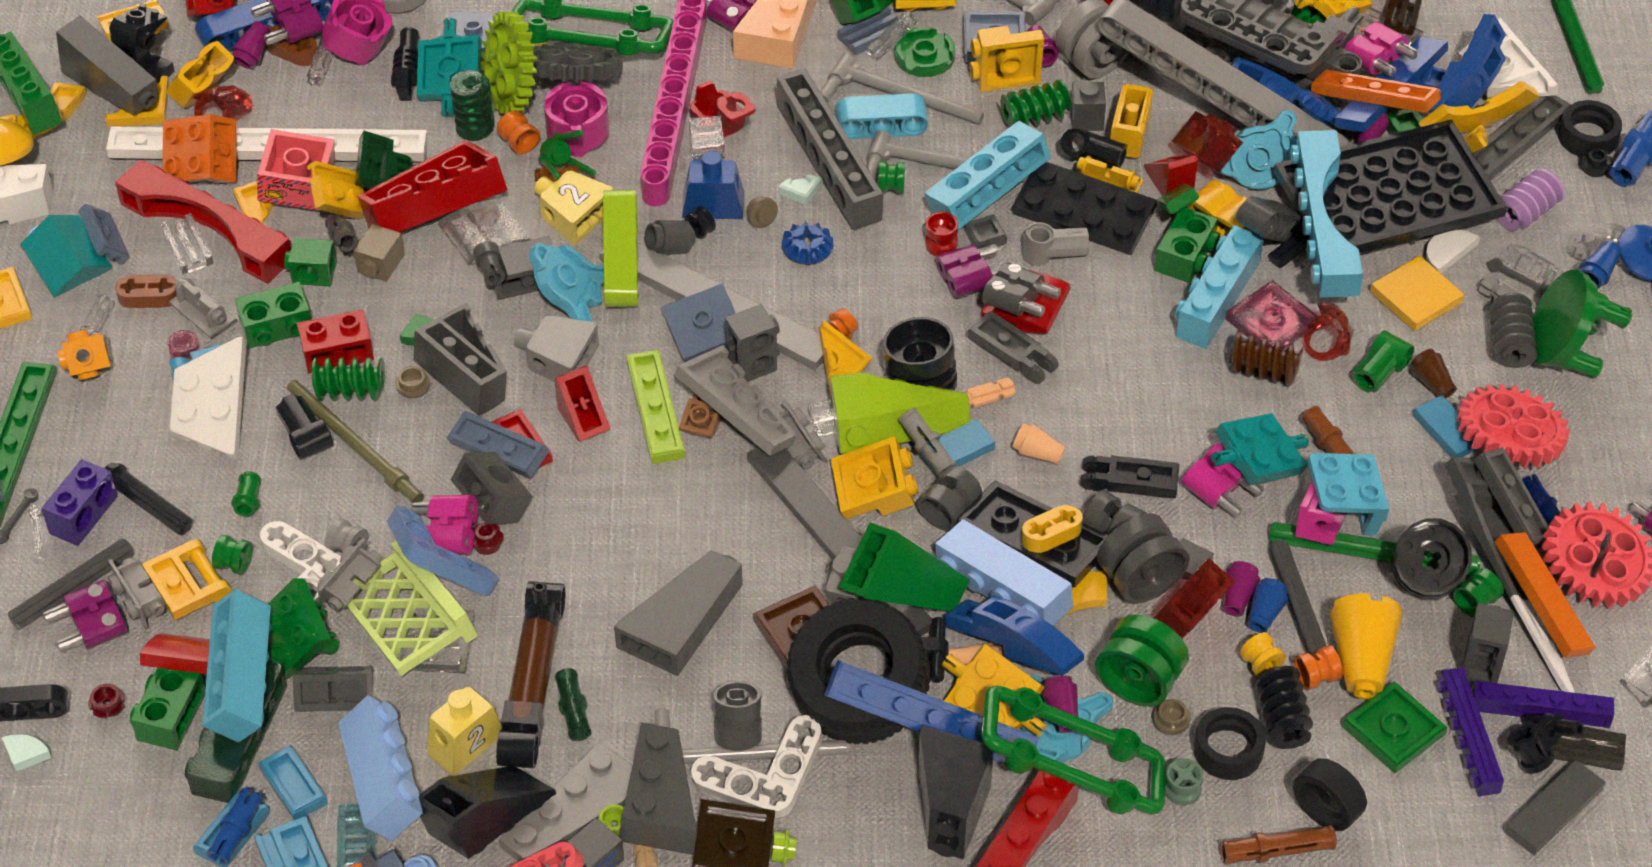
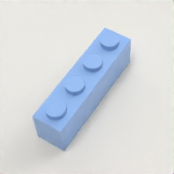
[935,519,1073,626]
[338,695,423,841]

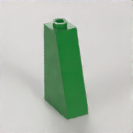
[838,522,970,611]

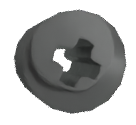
[1490,293,1537,368]

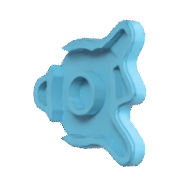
[1217,110,1297,190]
[529,243,604,322]
[1021,675,1114,763]

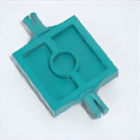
[417,18,482,117]
[1211,413,1309,485]

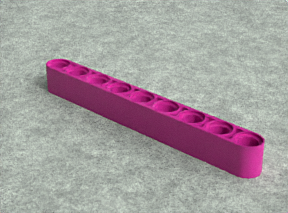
[640,0,707,206]

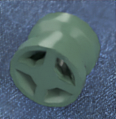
[1165,758,1204,806]

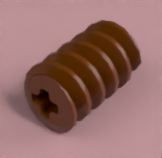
[1229,330,1303,386]

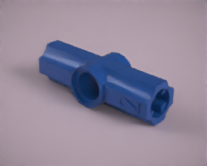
[1609,110,1652,187]

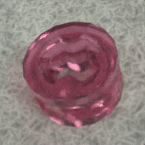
[167,330,200,360]

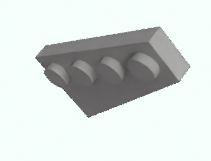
[674,345,796,456]

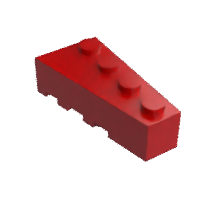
[357,140,508,233]

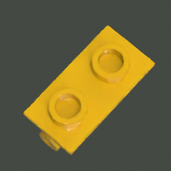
[1077,156,1144,193]

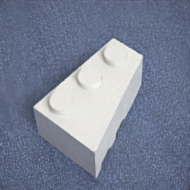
[0,164,53,225]

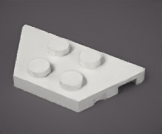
[1458,18,1558,98]
[170,337,246,460]

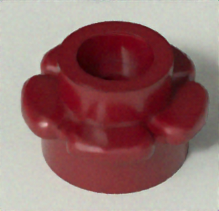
[472,523,504,555]
[88,684,125,718]

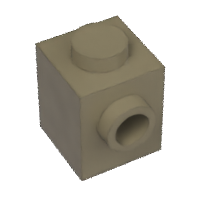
[353,224,405,282]

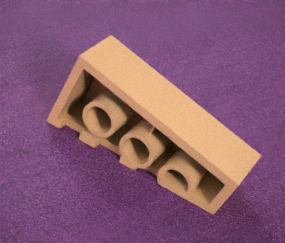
[733,0,817,68]

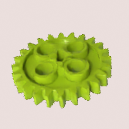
[481,12,537,114]

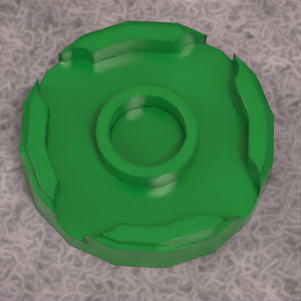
[894,27,955,77]

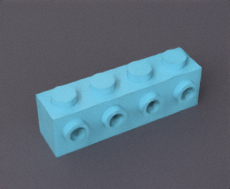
[1175,225,1264,349]
[202,589,271,743]

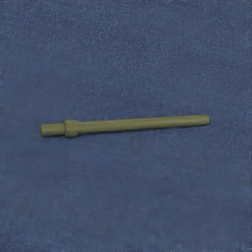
[287,380,424,503]

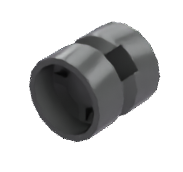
[918,465,982,531]
[1082,490,1147,535]
[713,681,762,751]

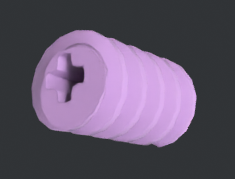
[1497,169,1565,232]

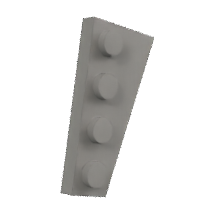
[499,742,633,862]

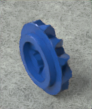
[1296,89,1341,125]
[782,220,833,264]

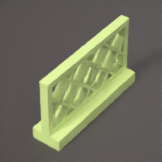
[347,541,478,676]

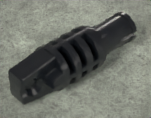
[391,27,420,101]

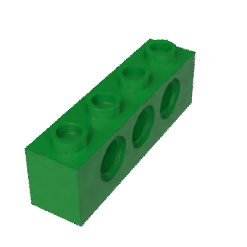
[0,31,63,135]

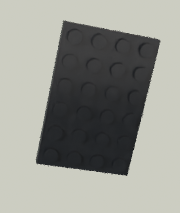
[1274,119,1507,253]

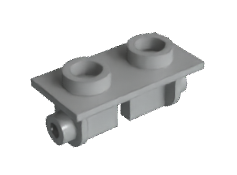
[169,278,237,338]
[778,400,828,469]
[317,538,383,612]
[108,558,165,630]

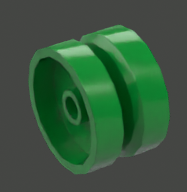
[1094,614,1189,707]

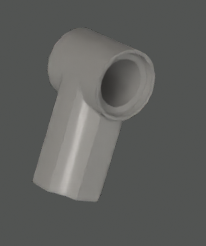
[1022,222,1089,266]

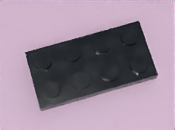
[1013,162,1157,256]
[956,480,1108,588]

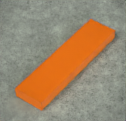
[1311,69,1441,113]
[1494,532,1596,658]

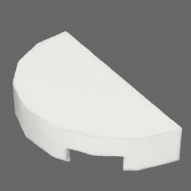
[1426,229,1480,273]

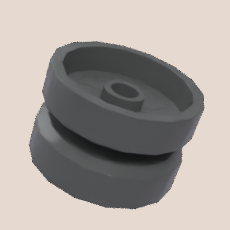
[1097,513,1190,604]

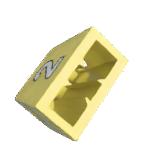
[534,171,613,245]
[428,687,502,776]

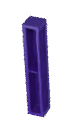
[1436,667,1504,796]
[1472,681,1614,729]

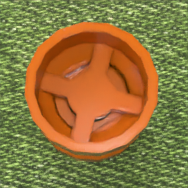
[497,110,540,154]
[1294,645,1343,690]

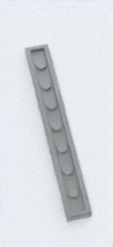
[599,242,824,370]

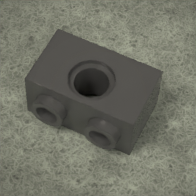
[450,452,533,525]

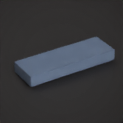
[446,411,549,479]

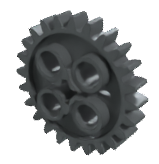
[533,42,623,83]

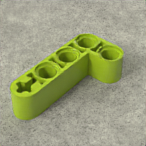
[603,189,638,307]

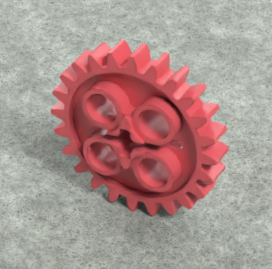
[1456,384,1570,469]
[1541,501,1652,609]

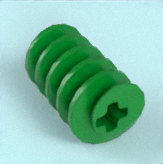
[1000,79,1071,127]
[312,357,385,400]

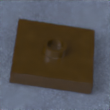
[691,799,775,867]

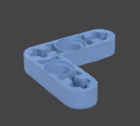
[387,505,499,596]

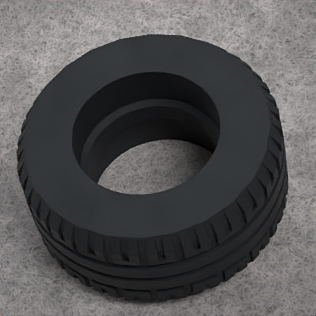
[787,598,930,744]

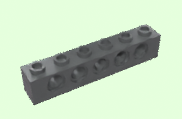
[777,68,883,230]

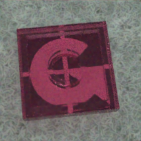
[1225,280,1320,350]

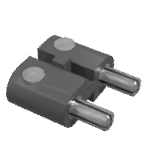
[982,263,1061,317]

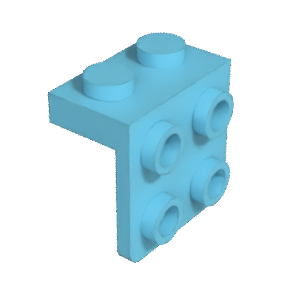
[1308,453,1389,535]

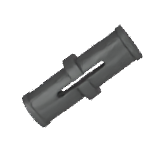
[325,213,358,252]

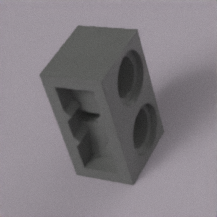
[725,304,780,382]
[1462,603,1514,683]
[293,666,373,712]

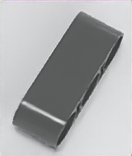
[1236,196,1303,242]

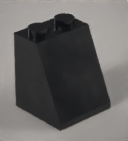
[918,725,994,860]

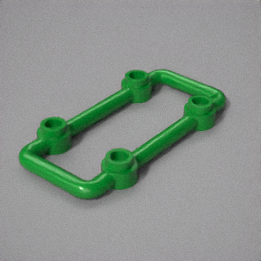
[511,0,674,55]
[982,685,1166,815]

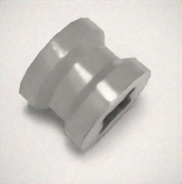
[325,518,368,554]

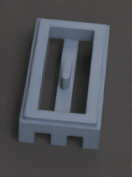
[838,6,905,55]
[78,204,129,264]

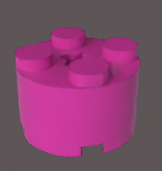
[322,0,392,65]
[544,81,609,157]

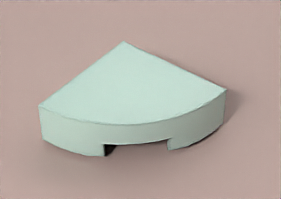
[778,175,822,205]
[2,734,51,772]

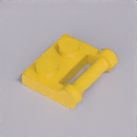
[142,540,232,620]

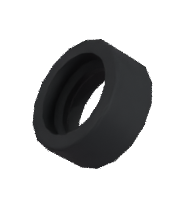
[1558,100,1622,157]
[1194,707,1266,780]
[1293,758,1367,831]

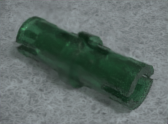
[554,668,592,741]

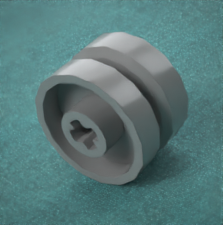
[1055,0,1129,79]

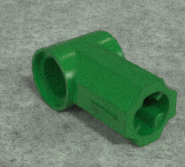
[1353,330,1415,393]

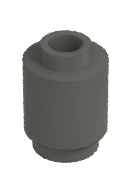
[645,220,696,253]

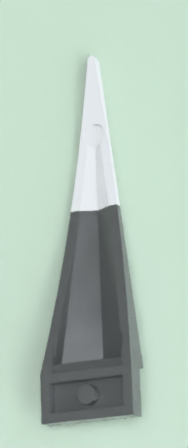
[1445,457,1575,693]

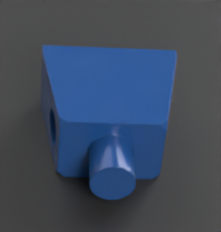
[682,151,744,219]

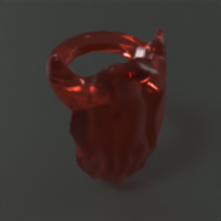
[193,85,253,119]
[1303,301,1353,361]

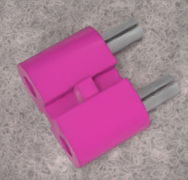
[1344,22,1418,77]
[1181,443,1264,517]
[411,495,478,555]

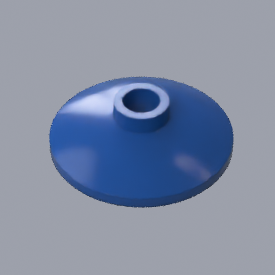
[1618,225,1652,281]

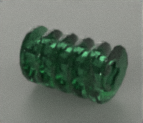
[450,70,495,141]

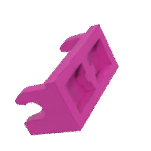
[1295,480,1347,545]

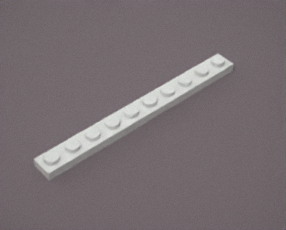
[106,127,428,162]

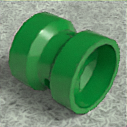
[1453,568,1504,617]

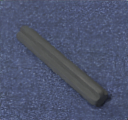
[8,539,134,629]
[1269,540,1327,655]

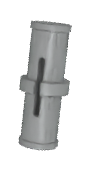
[898,408,956,476]

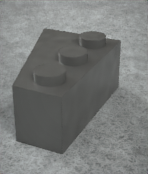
[413,303,507,415]
[619,722,697,855]

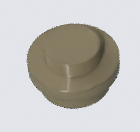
[746,196,778,228]
[395,366,430,398]
[1154,699,1191,735]

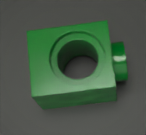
[284,238,337,287]

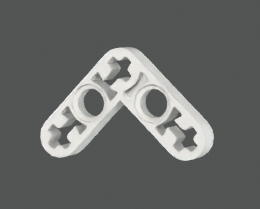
[260,521,341,602]
[691,715,823,818]

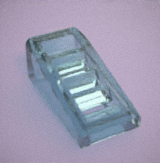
[337,804,378,867]

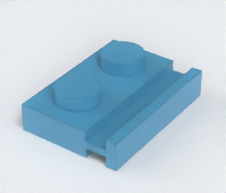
[254,816,328,867]

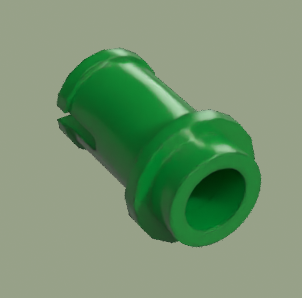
[231,471,261,517]

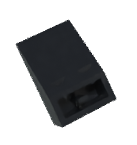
[418,766,557,859]

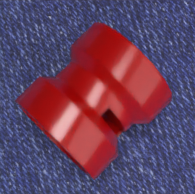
[925,211,958,256]

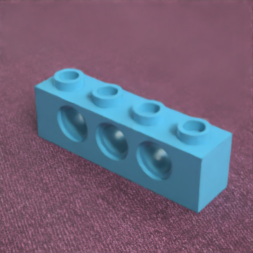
[925,121,1051,230]

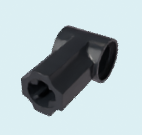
[1061,128,1128,169]
[276,394,333,460]

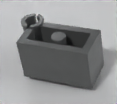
[473,236,552,300]

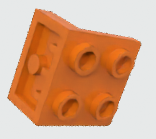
[163,114,236,184]

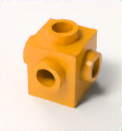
[57,330,110,380]

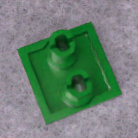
[267,578,339,679]

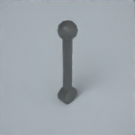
[1488,258,1549,296]
[0,488,38,544]

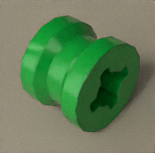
[878,161,905,194]
[212,534,253,575]

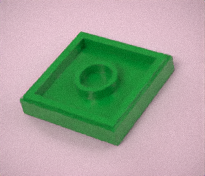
[1342,681,1448,774]

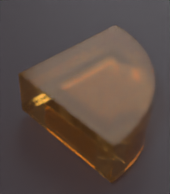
[534,165,580,182]

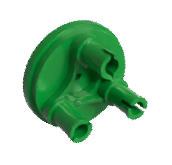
[1533,269,1632,379]

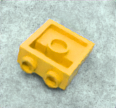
[969,26,1044,92]
[831,436,919,519]

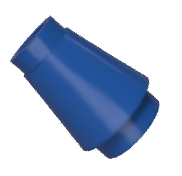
[1579,241,1621,288]
[1247,578,1289,633]

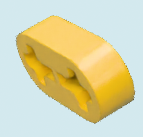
[1021,505,1083,553]

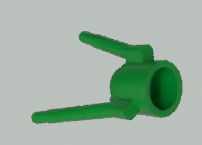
[538,130,596,179]

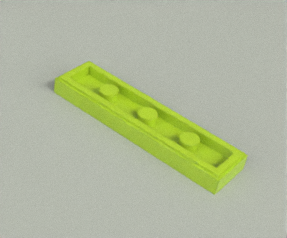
[626,350,685,464]

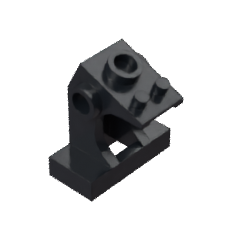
[109,3,175,84]

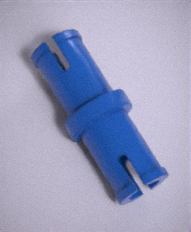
[206,788,263,865]

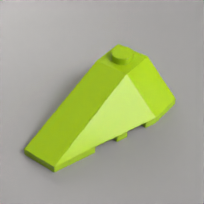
[830,372,970,453]

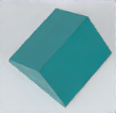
[20,215,112,298]

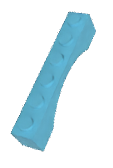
[1290,130,1363,298]

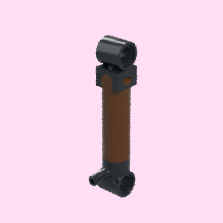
[496,581,566,768]

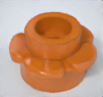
[829,308,858,339]

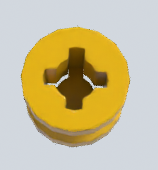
[1240,632,1286,678]

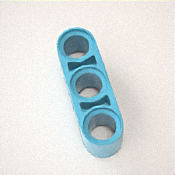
[835,93,928,139]

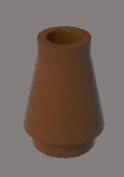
[1411,349,1457,399]

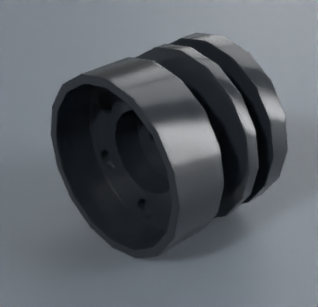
[883,317,958,391]
[1391,518,1472,601]

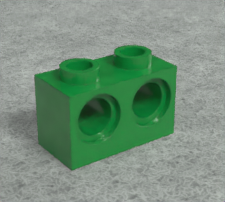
[1154,207,1220,284]
[235,282,311,349]
[130,668,206,751]

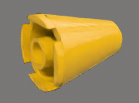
[1329,593,1402,699]

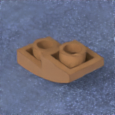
[679,393,723,439]

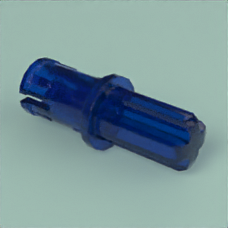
[1522,474,1560,526]

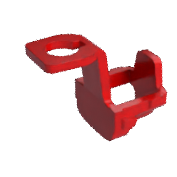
[689,80,756,142]

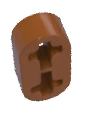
[265,26,319,66]
[115,274,177,308]

